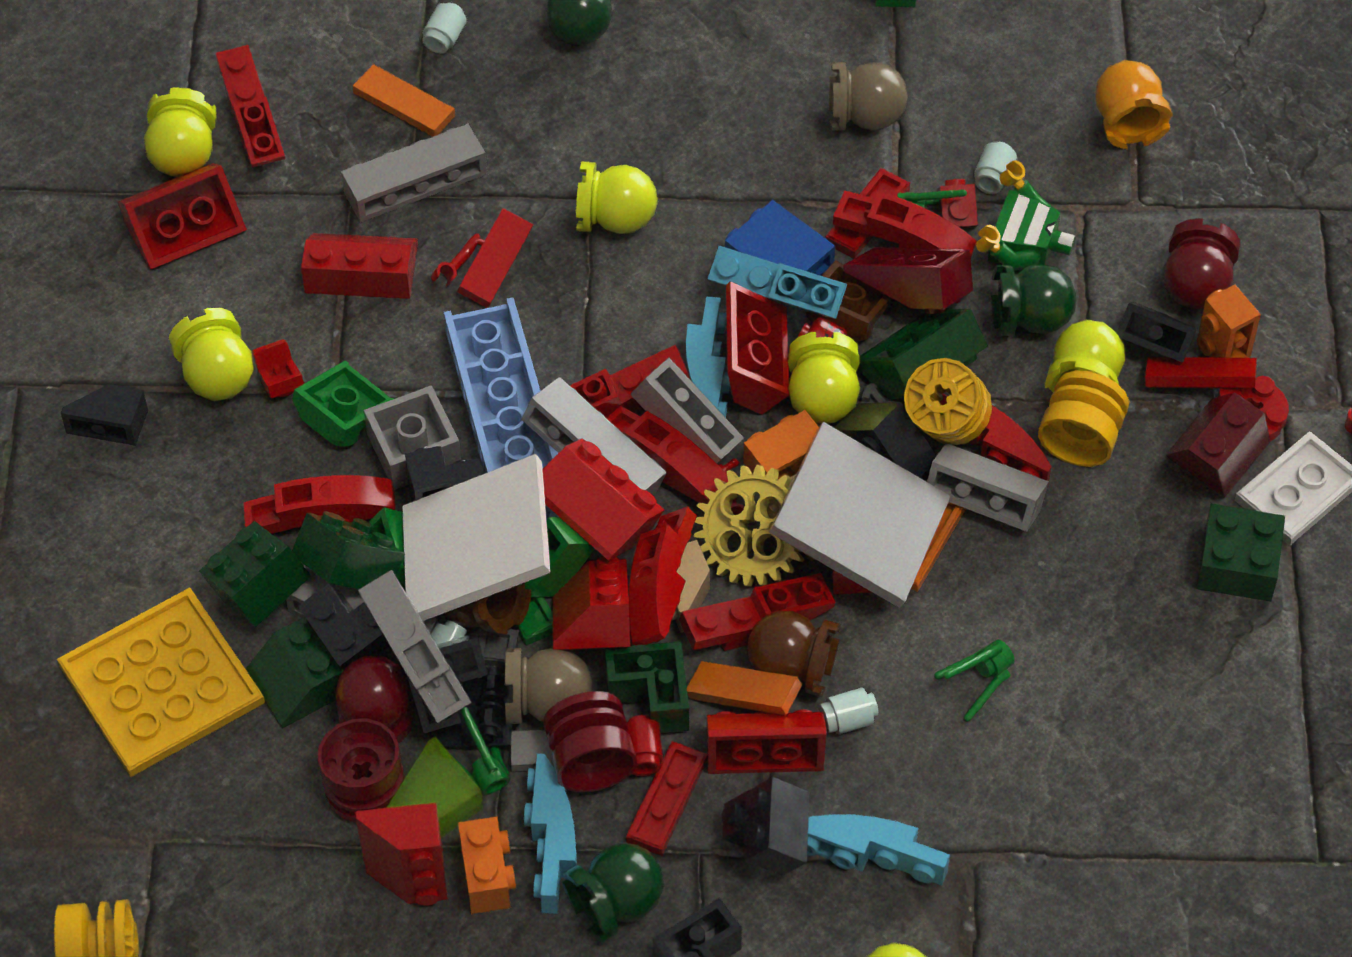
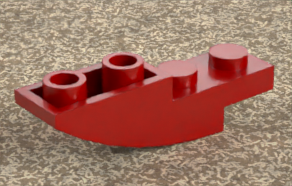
[216,45,285,168]
[833,190,977,257]
[569,344,691,418]
[939,393,1052,488]
[606,405,728,504]
[243,475,396,534]
[629,506,697,645]
[679,573,836,651]

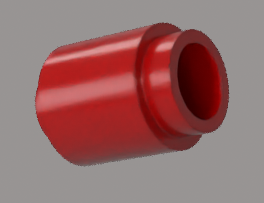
[627,715,663,776]

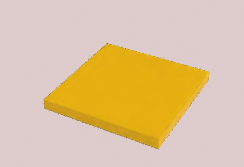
[57,588,265,777]

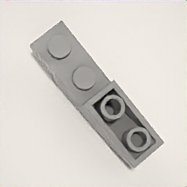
[358,570,472,723]

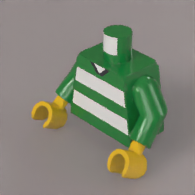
[976,160,1076,271]

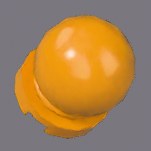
[1095,60,1173,149]

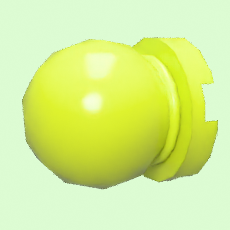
[144,87,216,177]
[576,162,658,234]
[169,308,254,401]
[1045,320,1125,392]
[788,332,860,424]

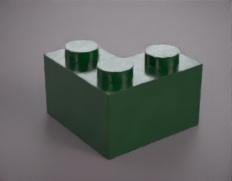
[605,641,689,733]

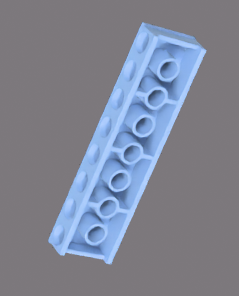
[444,297,559,520]

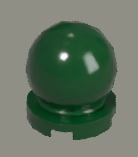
[546,0,613,46]
[991,264,1077,337]
[562,843,664,943]

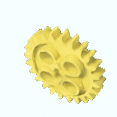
[694,465,804,587]

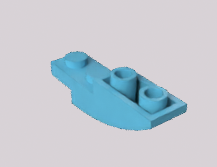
[708,246,847,319]
[686,296,731,418]
[524,754,577,913]
[807,814,950,886]

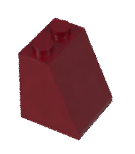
[1166,392,1270,498]

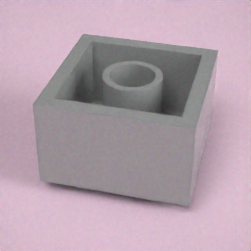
[364,385,461,490]

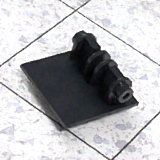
[434,666,513,748]

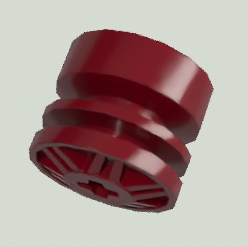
[543,691,637,792]
[317,718,406,823]

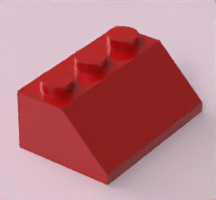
[117,163,247,270]
[301,233,418,299]
[726,281,790,415]
[542,438,665,560]
[553,556,630,650]
[707,709,826,774]
[356,803,448,906]

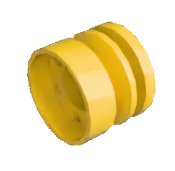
[904,358,992,446]
[1038,370,1130,467]
[54,900,139,957]

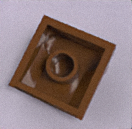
[806,260,893,342]

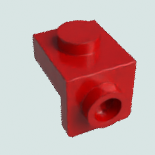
[936,179,978,228]
[252,339,304,399]

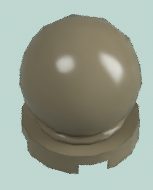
[829,62,908,131]
[505,648,593,724]

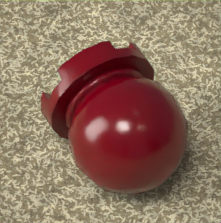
[1164,218,1240,310]
[335,656,415,743]

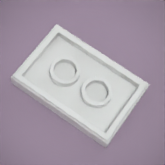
[1234,431,1352,546]

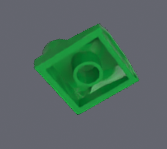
[292,360,394,446]

